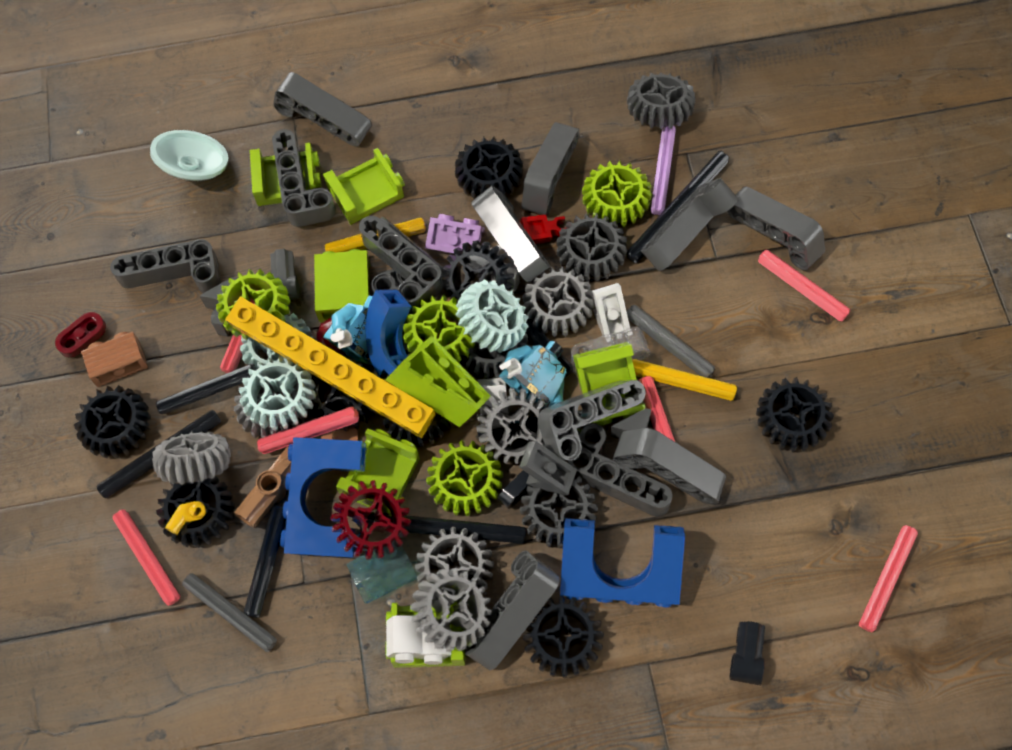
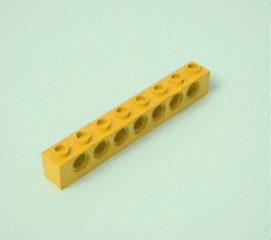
[225,296,436,439]

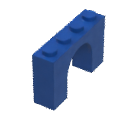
[280,437,367,558]
[560,518,685,607]

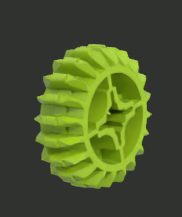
[582,161,652,227]
[216,269,291,340]
[403,294,475,363]
[426,440,503,516]

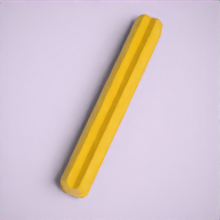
[325,218,426,252]
[632,359,737,401]

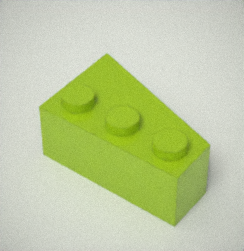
[385,335,490,427]

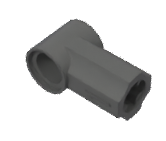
[270,249,300,300]

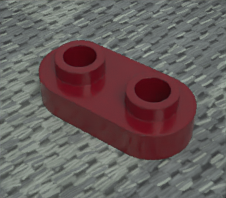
[55,312,106,358]

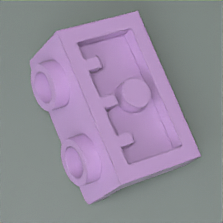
[425,214,485,254]

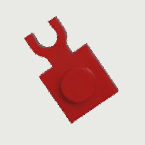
[520,214,566,244]

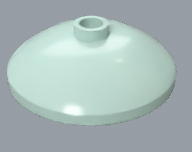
[150,130,228,181]

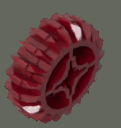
[331,480,411,560]

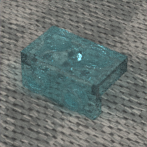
[346,544,417,604]

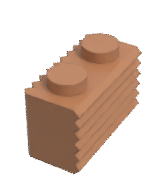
[81,331,148,387]

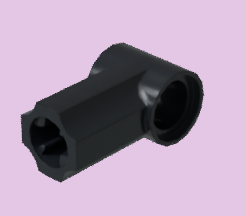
[729,621,765,686]

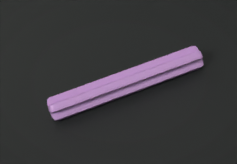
[651,126,676,215]

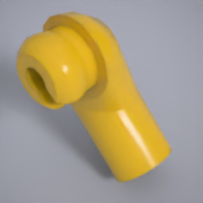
[165,501,206,535]

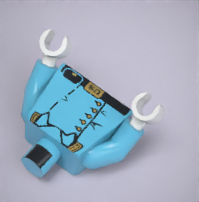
[323,296,388,380]
[499,341,566,418]

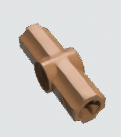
[234,446,291,528]

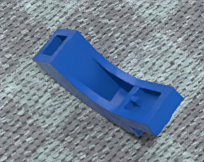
[365,290,412,377]

